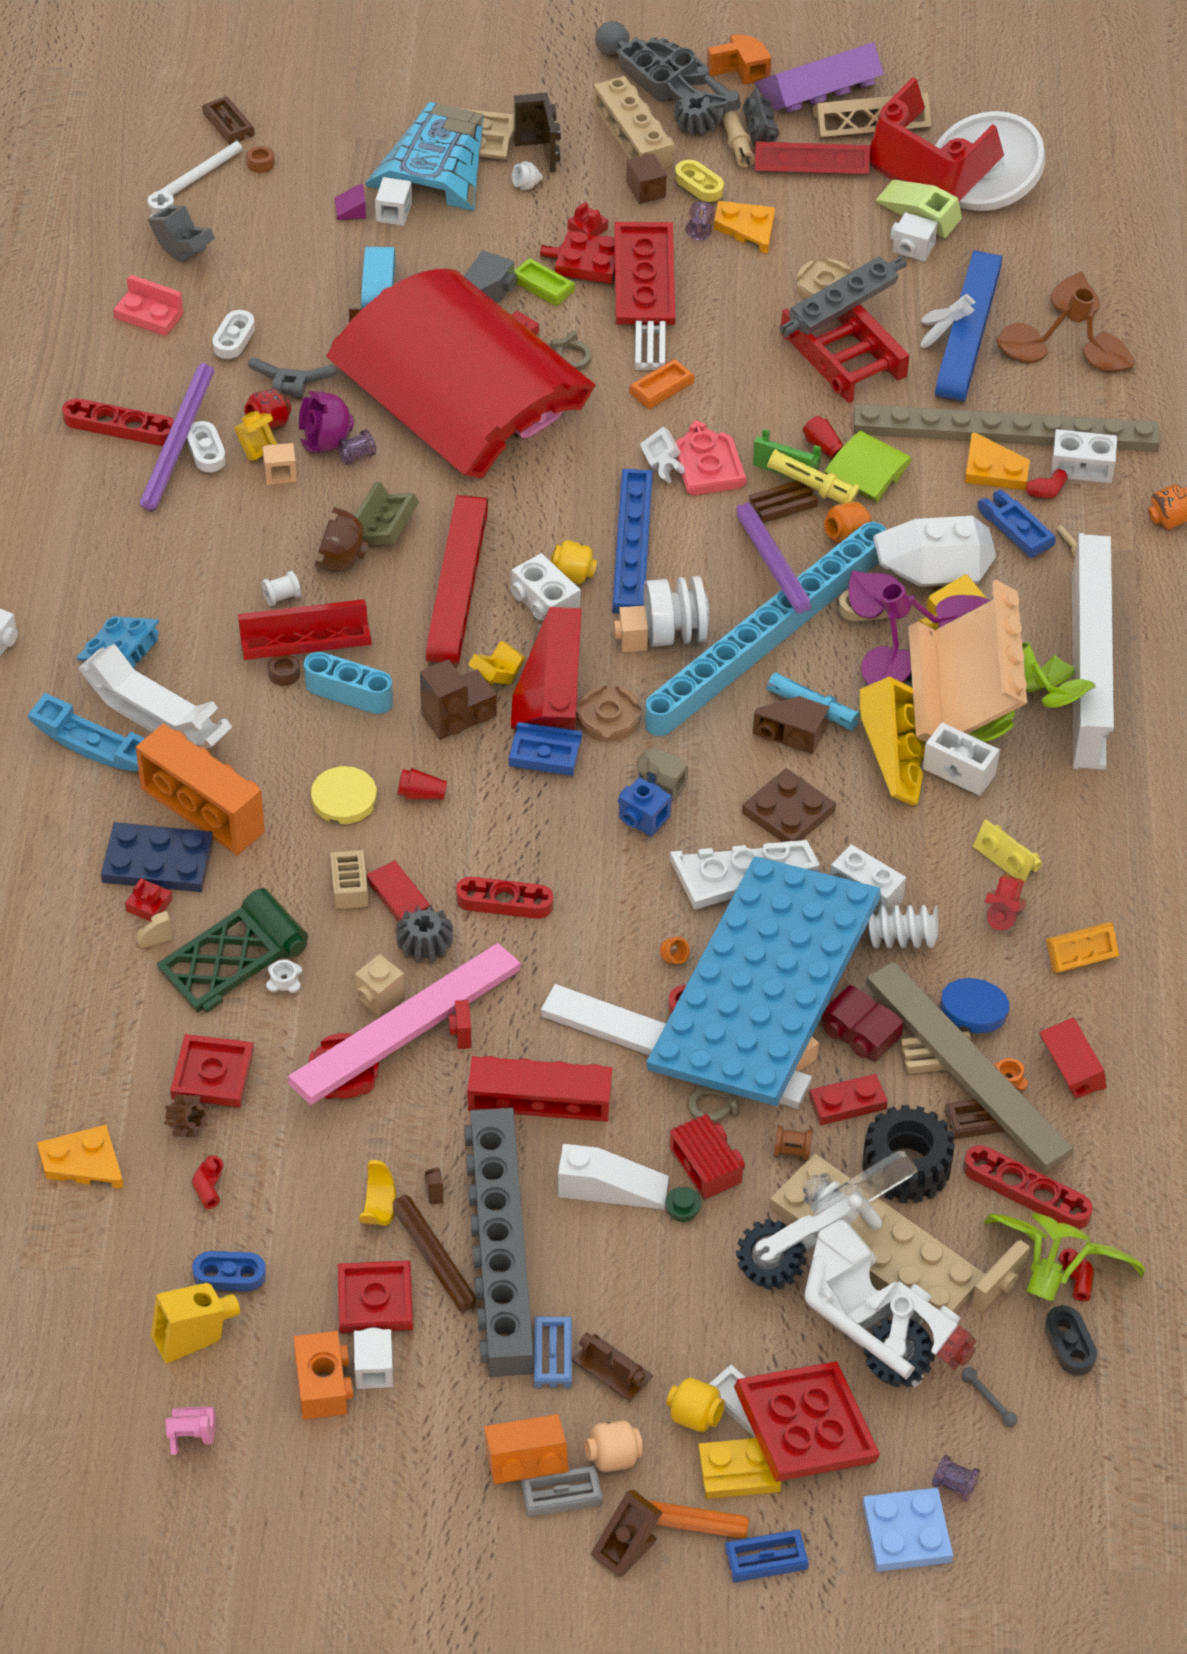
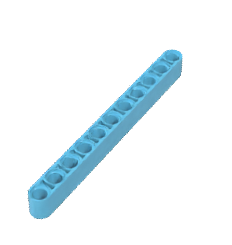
[645,522,886,736]

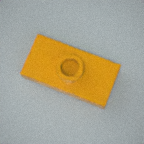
[1046,922,1120,973]

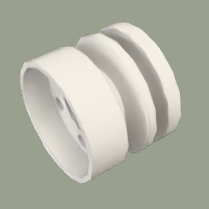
[643,576,710,647]

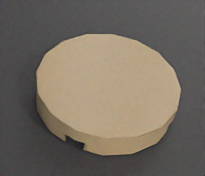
[797,259,852,299]

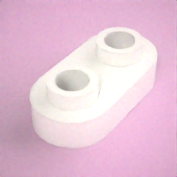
[212,310,255,359]
[186,421,226,472]

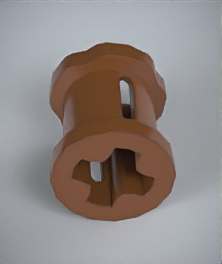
[773,1125,813,1161]

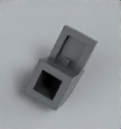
[148,205,216,262]

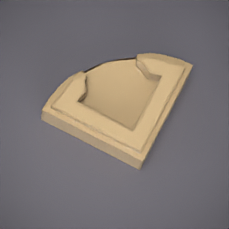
[136,911,173,949]

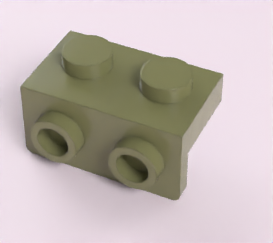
[355,482,419,546]

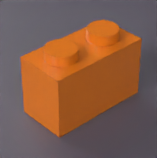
[484,1414,569,1484]

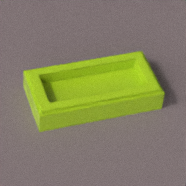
[514,258,575,306]

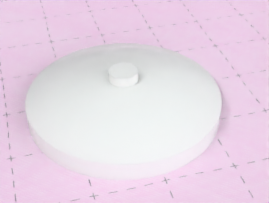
[935,111,1046,211]

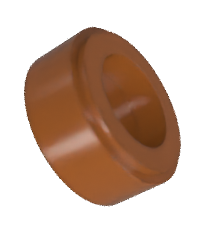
[246,146,275,173]

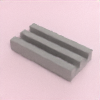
[521,1465,603,1517]

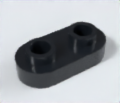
[1044,1305,1097,1376]

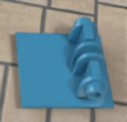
[76,616,159,668]

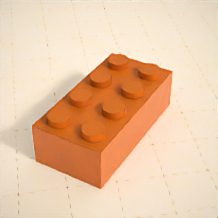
[135,723,265,856]

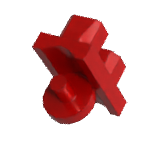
[985,875,1027,931]

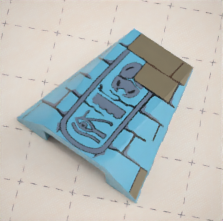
[365,102,484,211]

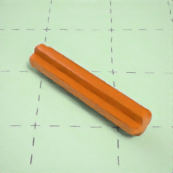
[648,1500,749,1539]

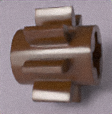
[164,1095,209,1137]

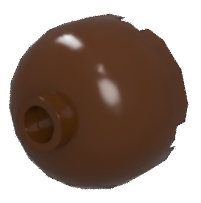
[314,507,369,572]

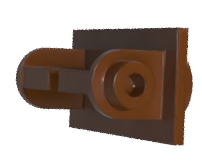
[572,1333,653,1402]

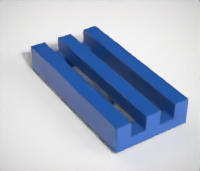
[724,1529,809,1583]

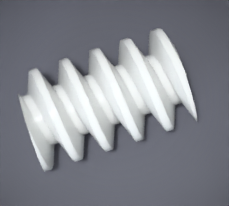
[868,905,939,948]

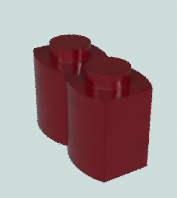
[822,985,903,1062]

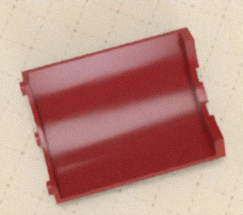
[326,269,596,478]

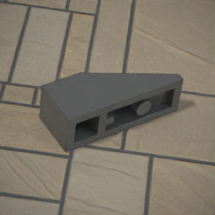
[464,251,517,303]

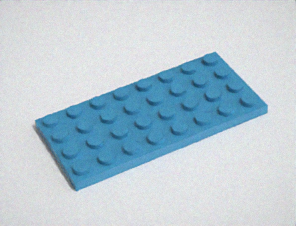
[646,856,881,1106]

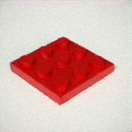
[734,1361,880,1482]

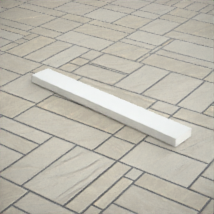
[541,984,812,1109]

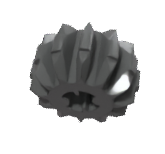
[396,905,453,963]

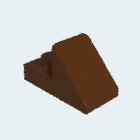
[591,1489,663,1577]

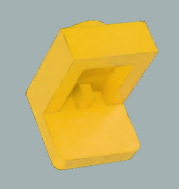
[233,411,277,461]
[468,641,525,685]

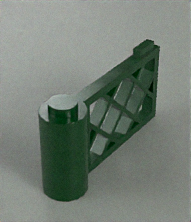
[157,888,308,1013]

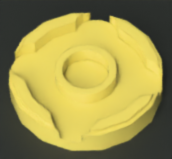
[311,766,377,824]

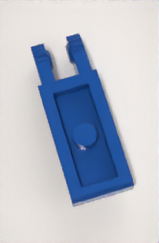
[977,489,1056,558]

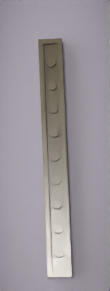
[853,404,1159,452]

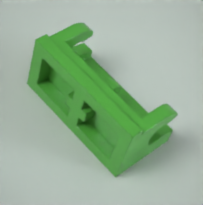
[753,428,821,476]

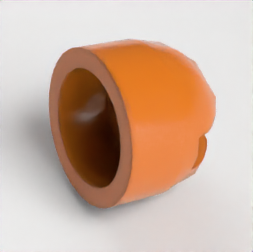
[659,937,690,965]

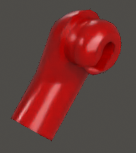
[1026,469,1068,499]
[1059,1248,1094,1302]

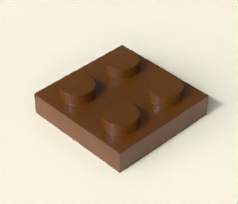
[742,768,836,842]

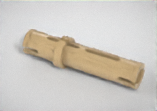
[722,110,755,167]

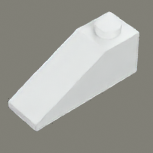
[558,1144,669,1210]

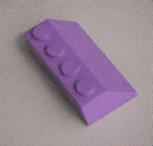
[755,42,884,113]

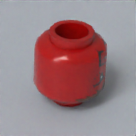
[244,389,291,430]

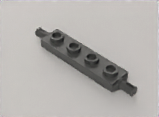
[779,256,907,337]

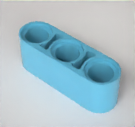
[361,246,395,309]
[304,652,393,714]

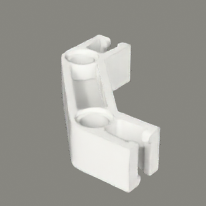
[78,644,232,749]

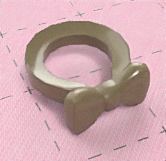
[550,331,591,370]
[689,1086,738,1124]

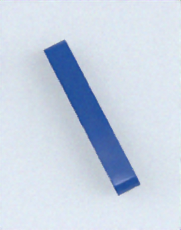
[935,250,1003,402]

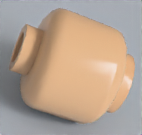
[584,1420,643,1473]

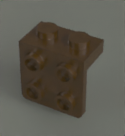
[513,92,561,172]

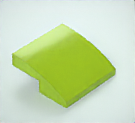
[824,431,912,503]

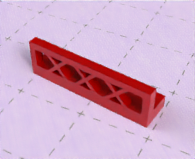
[754,142,870,174]
[238,599,372,660]

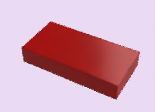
[366,860,430,921]

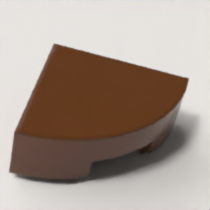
[425,1167,443,1204]

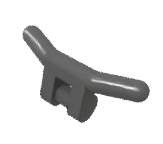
[248,358,337,399]

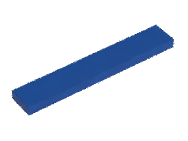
[612,469,653,613]

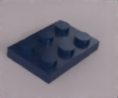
[101,822,213,892]

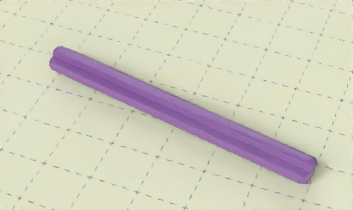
[140,363,214,512]
[736,502,811,614]

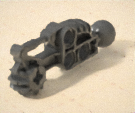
[595,21,741,137]

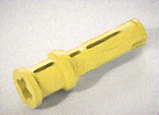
[767,449,860,504]

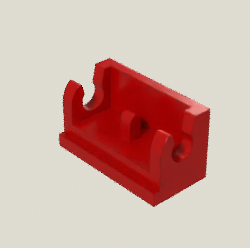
[1039,1017,1107,1098]

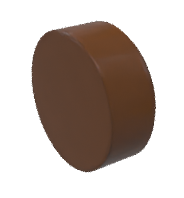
[268,655,300,686]

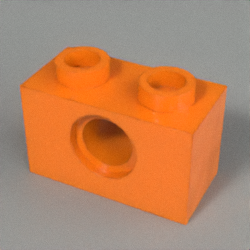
[293,1331,353,1420]

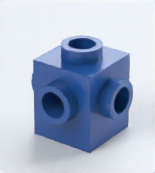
[618,777,672,837]

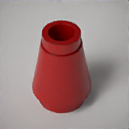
[802,416,844,460]
[397,767,447,800]

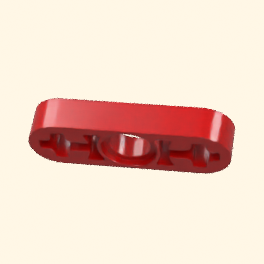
[456,876,553,919]

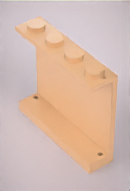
[908,580,1027,743]

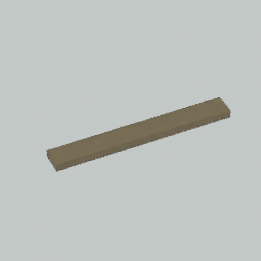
[866,961,1073,1172]

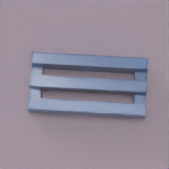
[534,1317,572,1388]

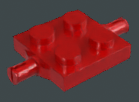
[540,231,615,284]

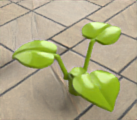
[968,642,1096,742]
[984,1213,1145,1301]

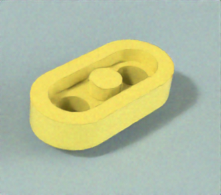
[675,160,724,202]

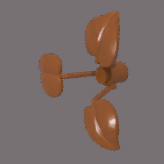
[996,272,1135,371]

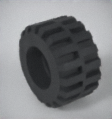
[862,1105,955,1203]

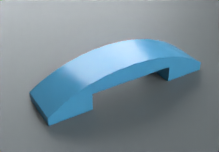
[28,693,145,771]

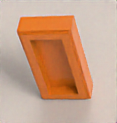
[629,359,694,409]

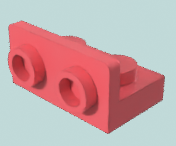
[113,275,184,336]

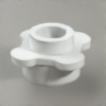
[266,960,302,993]

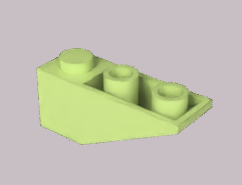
[876,180,962,239]

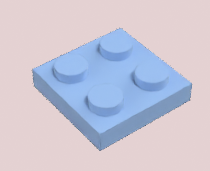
[862,1487,953,1572]

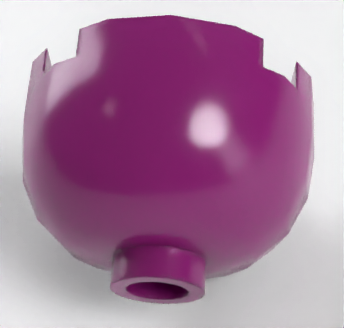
[298,391,354,453]

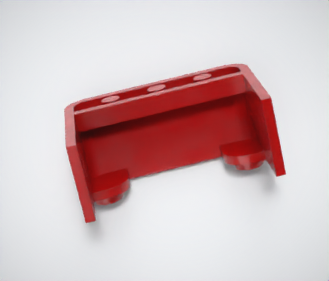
[870,77,1004,201]

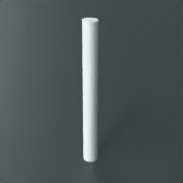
[159,141,242,196]

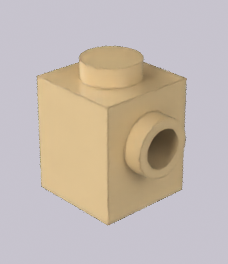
[355,954,405,1017]

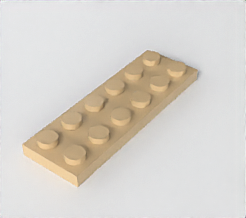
[769,1154,985,1313]

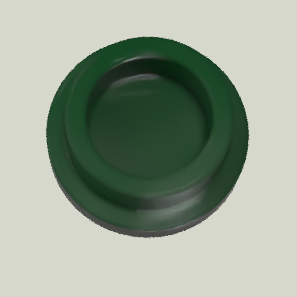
[665,1187,701,1222]

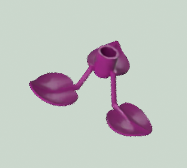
[848,570,990,685]

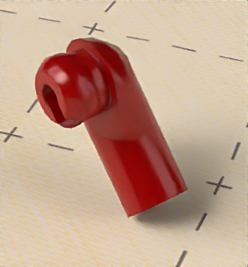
[192,1155,224,1209]

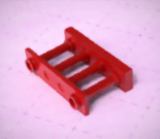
[780,304,910,403]

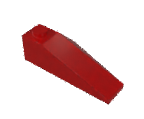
[511,607,582,731]

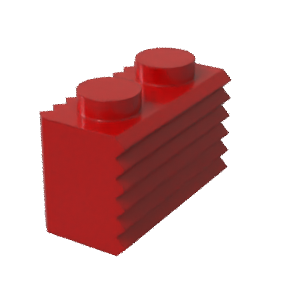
[669,1114,745,1200]

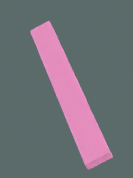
[288,943,521,1105]

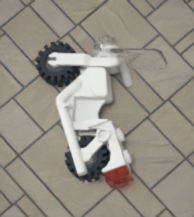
[736,1151,977,1387]

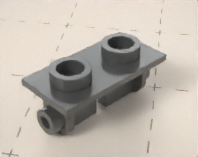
[743,87,779,146]

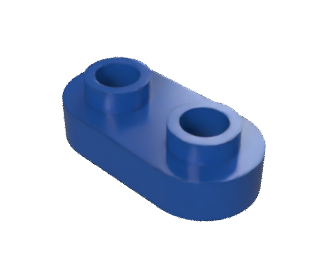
[192,1251,266,1291]

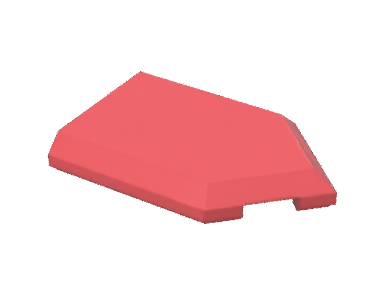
[676,420,747,496]

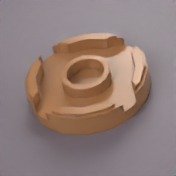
[577,685,641,741]

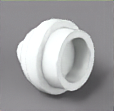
[512,161,543,191]

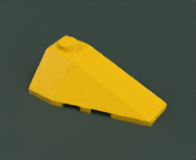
[859,676,925,806]

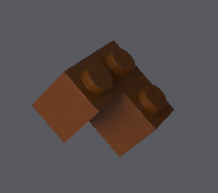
[420,659,497,740]

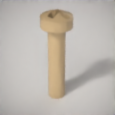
[1056,525,1077,556]

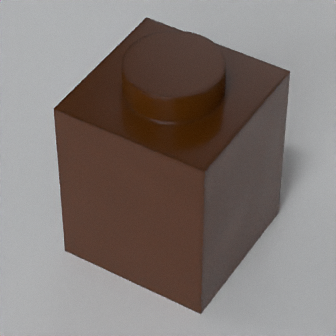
[626,154,667,204]

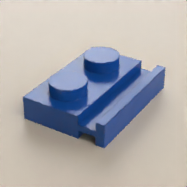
[509,722,582,776]

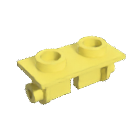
[972,820,1043,883]

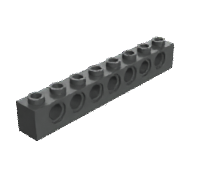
[464,1108,534,1377]

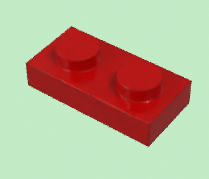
[809,1074,888,1126]

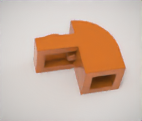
[707,35,771,85]

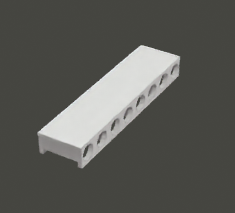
[1072,533,1114,770]

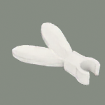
[920,294,975,349]

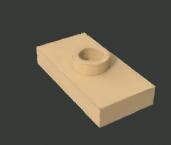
[972,1240,1030,1312]

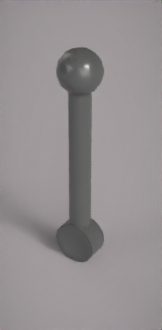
[962,1367,1017,1427]

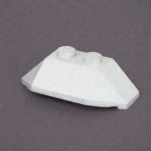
[873,516,996,587]

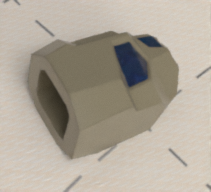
[636,748,688,800]

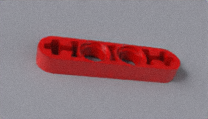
[62,398,174,446]
[963,1145,1093,1230]

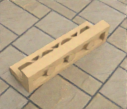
[812,92,931,138]

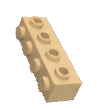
[594,76,675,169]

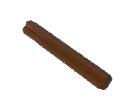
[393,1194,476,1312]

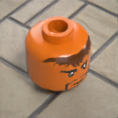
[1147,484,1187,530]

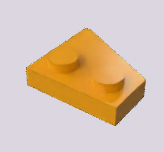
[714,201,775,253]
[965,432,1030,490]
[37,1125,124,1188]

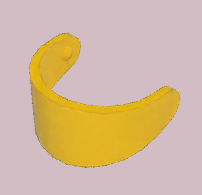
[359,1160,396,1226]

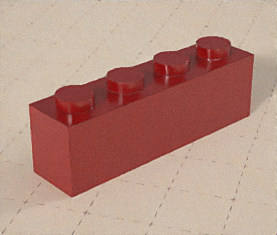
[467,1056,612,1122]

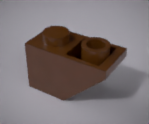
[753,696,829,754]

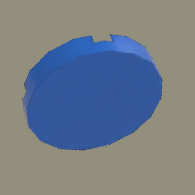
[940,978,1010,1033]

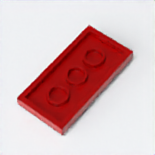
[614,221,675,325]

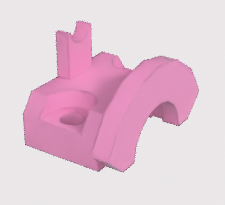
[165,1406,216,1455]

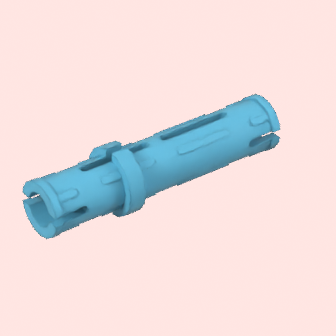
[767,672,860,731]

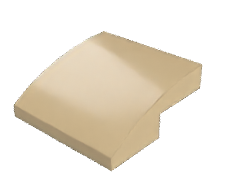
[460,108,514,160]

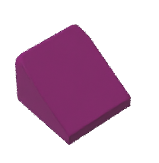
[335,184,366,220]

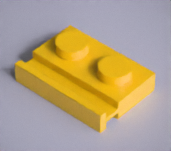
[698,1438,781,1499]

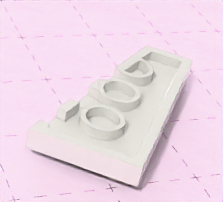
[670,840,820,910]

